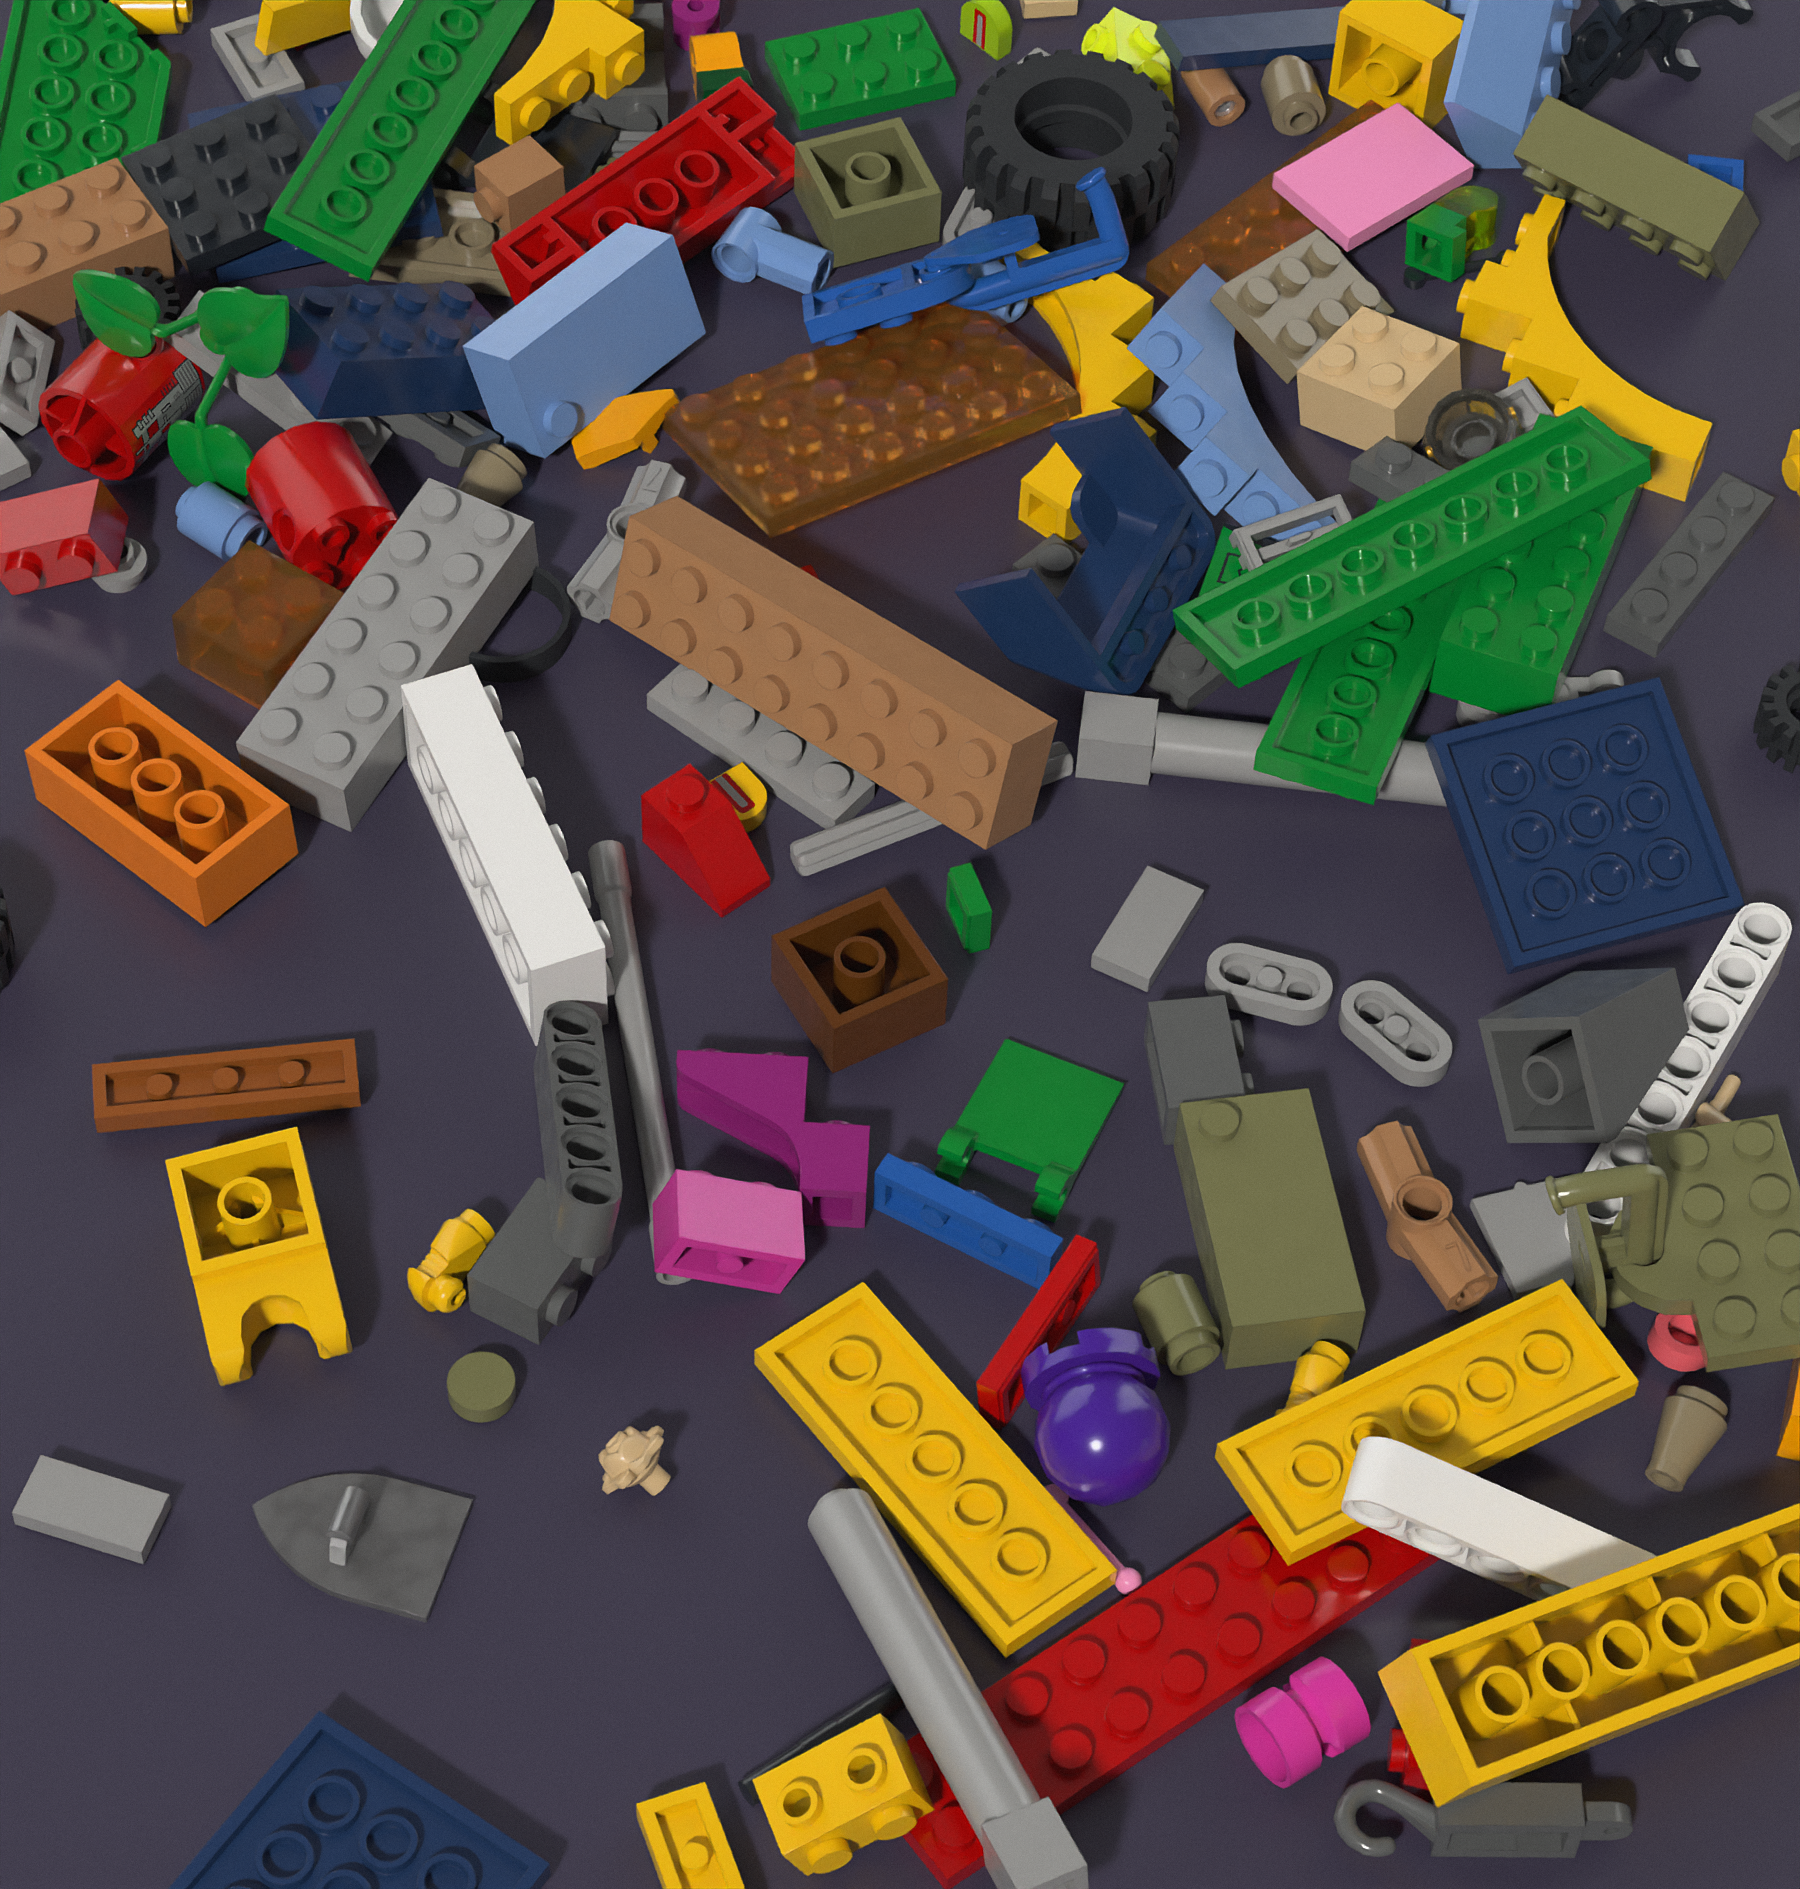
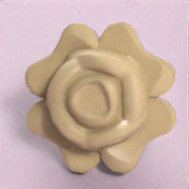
[598,1425,671,1496]

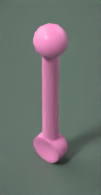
[1045,1484,1142,1595]

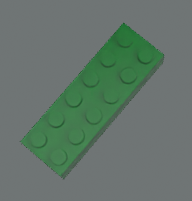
[1429,413,1653,716]

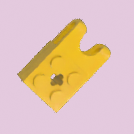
[165,1126,353,1386]

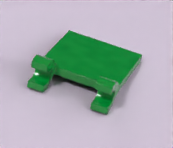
[935,1038,1124,1223]

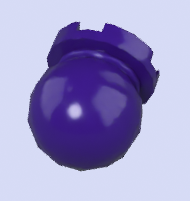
[1020,1327,1171,1507]

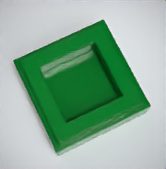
[946,862,992,954]

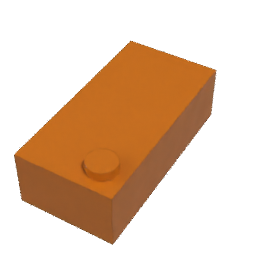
[24,680,299,927]

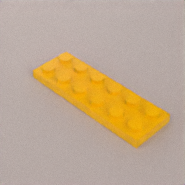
[1215,1279,1639,1566]
[754,1282,1117,1658]

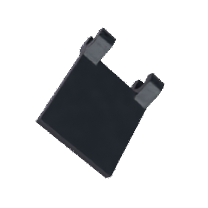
[433,80,616,194]

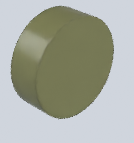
[447,1352,516,1423]

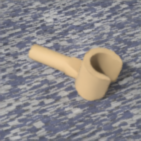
[1691,1075,1741,1127]

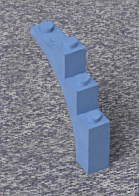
[1127,264,1336,542]

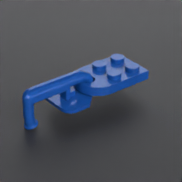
[802,167,1130,346]

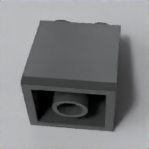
[1478,967,1689,1143]

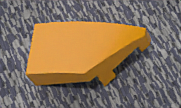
[571,389,681,470]

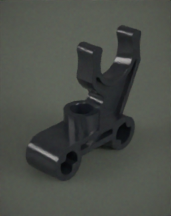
[1558,0,1754,111]

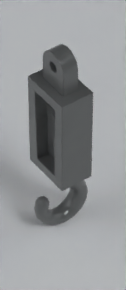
[1333,1779,1633,1858]

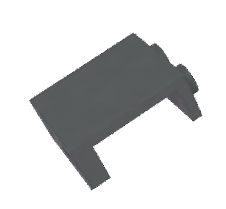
[552,3,668,131]

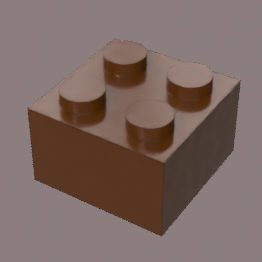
[771,887,948,1074]

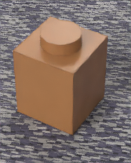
[473,135,565,234]

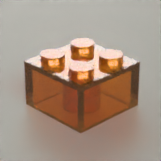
[172,540,344,710]

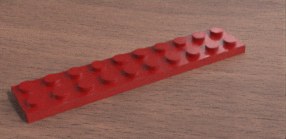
[902,1514,1441,1889]

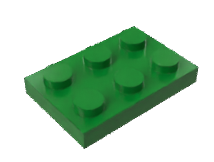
[765,8,956,131]

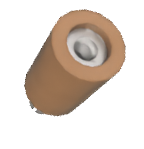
[1181,68,1245,126]

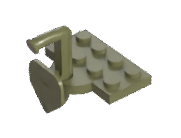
[1545,1114,1800,1372]

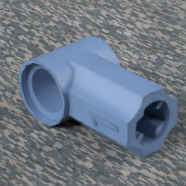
[711,207,834,294]

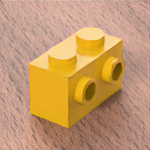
[753,1713,935,1876]

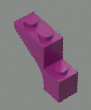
[676,1048,870,1228]

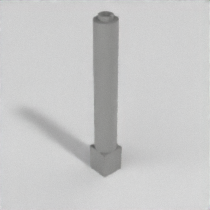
[1075,691,1447,807]
[808,1488,1089,1889]

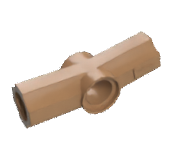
[1357,1120,1498,1313]

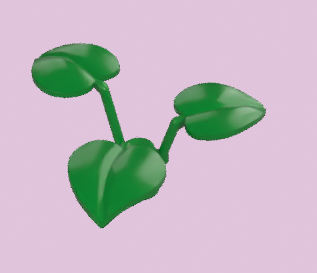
[72,269,290,502]

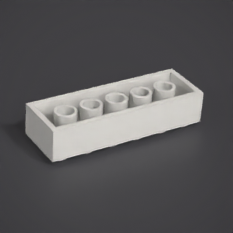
[401,664,615,1046]

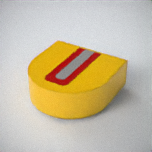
[709,762,767,833]

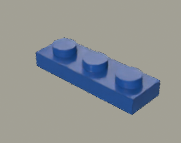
[873,1153,1064,1290]

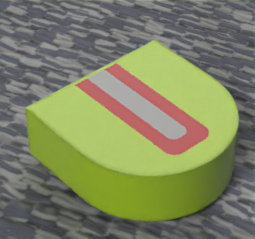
[960,0,1012,61]

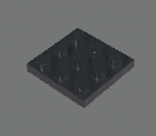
[121,94,311,277]

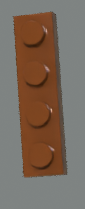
[92,1038,361,1133]

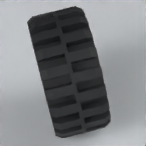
[962,49,1180,252]

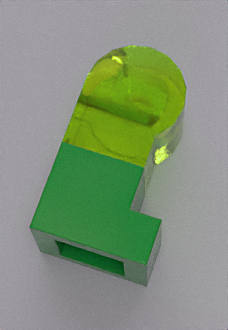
[1405,186,1498,283]

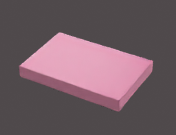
[1272,102,1474,252]

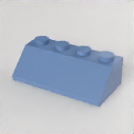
[1443,0,1581,169]

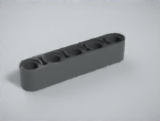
[533,1001,623,1259]

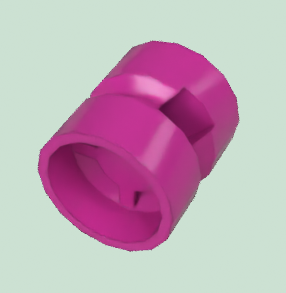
[1234,1656,1371,1789]

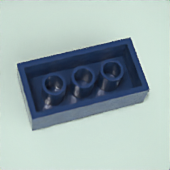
[275,281,496,420]

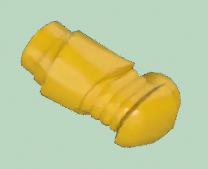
[407,1209,495,1313]
[1275,1341,1350,1416]

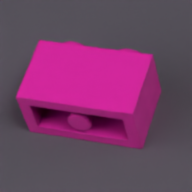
[652,1169,805,1294]

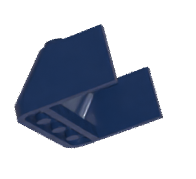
[955,407,1216,695]

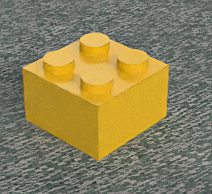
[1328,0,1463,130]

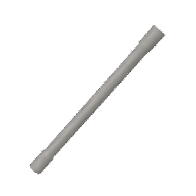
[588,840,691,1285]

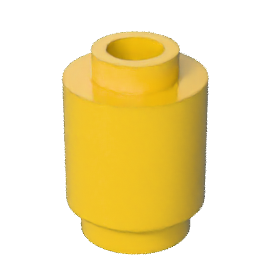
[109,0,193,35]

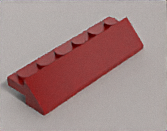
[491,76,795,306]

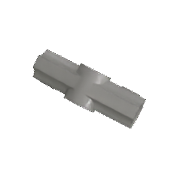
[567,460,686,623]

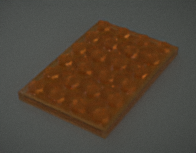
[662,301,1082,538]

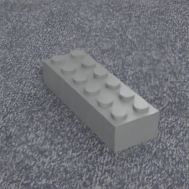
[236,478,539,832]

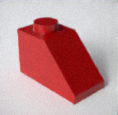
[641,764,770,918]

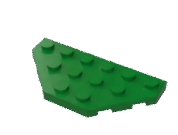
[0,0,172,203]

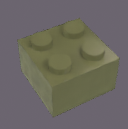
[794,117,942,268]

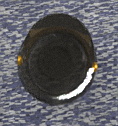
[1423,388,1526,471]

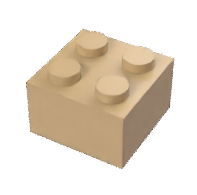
[1296,306,1462,451]

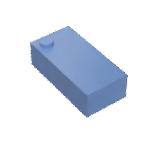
[462,223,706,458]

